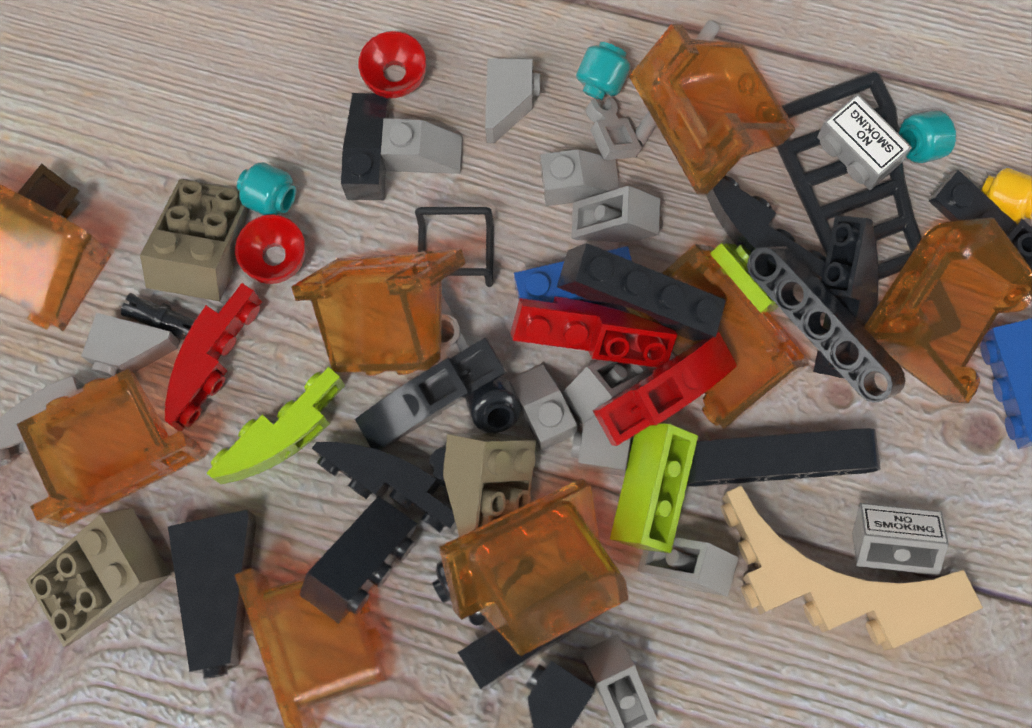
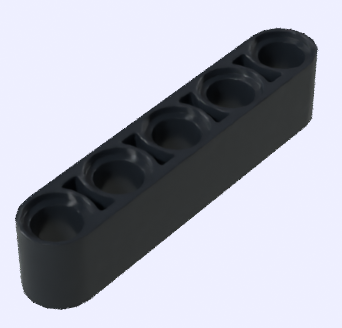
[747,245,906,403]
[687,428,881,487]

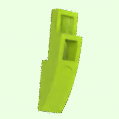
[207,367,345,485]

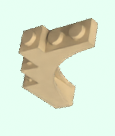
[720,486,983,651]

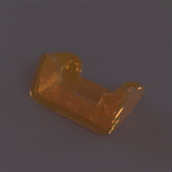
[0,184,111,331]
[864,218,1032,404]
[626,244,810,429]

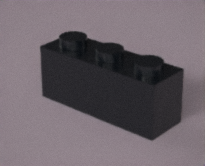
[299,496,417,624]

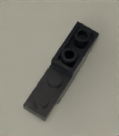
[929,170,1032,289]
[704,171,826,281]
[813,215,879,379]
[355,338,507,450]
[312,442,457,534]

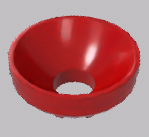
[358,31,426,98]
[235,215,306,284]

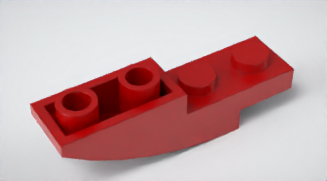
[164,283,262,433]
[510,296,677,368]
[593,332,737,446]

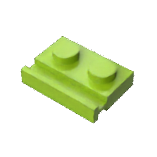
[710,243,778,313]

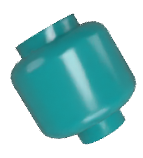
[576,41,631,101]
[898,110,957,163]
[237,162,296,215]

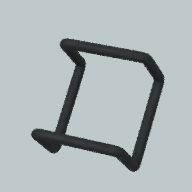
[413,207,494,287]

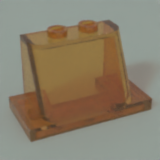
[629,24,796,194]
[291,249,466,376]
[17,369,205,529]
[439,479,629,656]
[235,569,388,728]

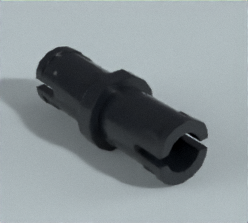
[120,293,195,340]

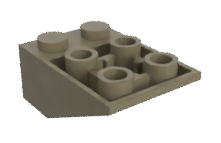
[140,179,248,301]
[443,433,536,566]
[26,508,172,647]

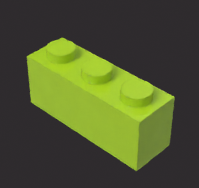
[609,424,698,554]

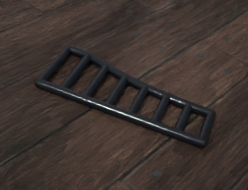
[763,71,960,357]

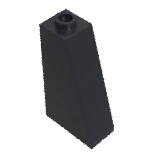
[168,510,257,679]
[457,573,610,691]

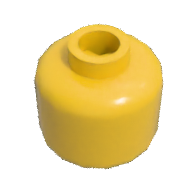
[981,168,1032,222]

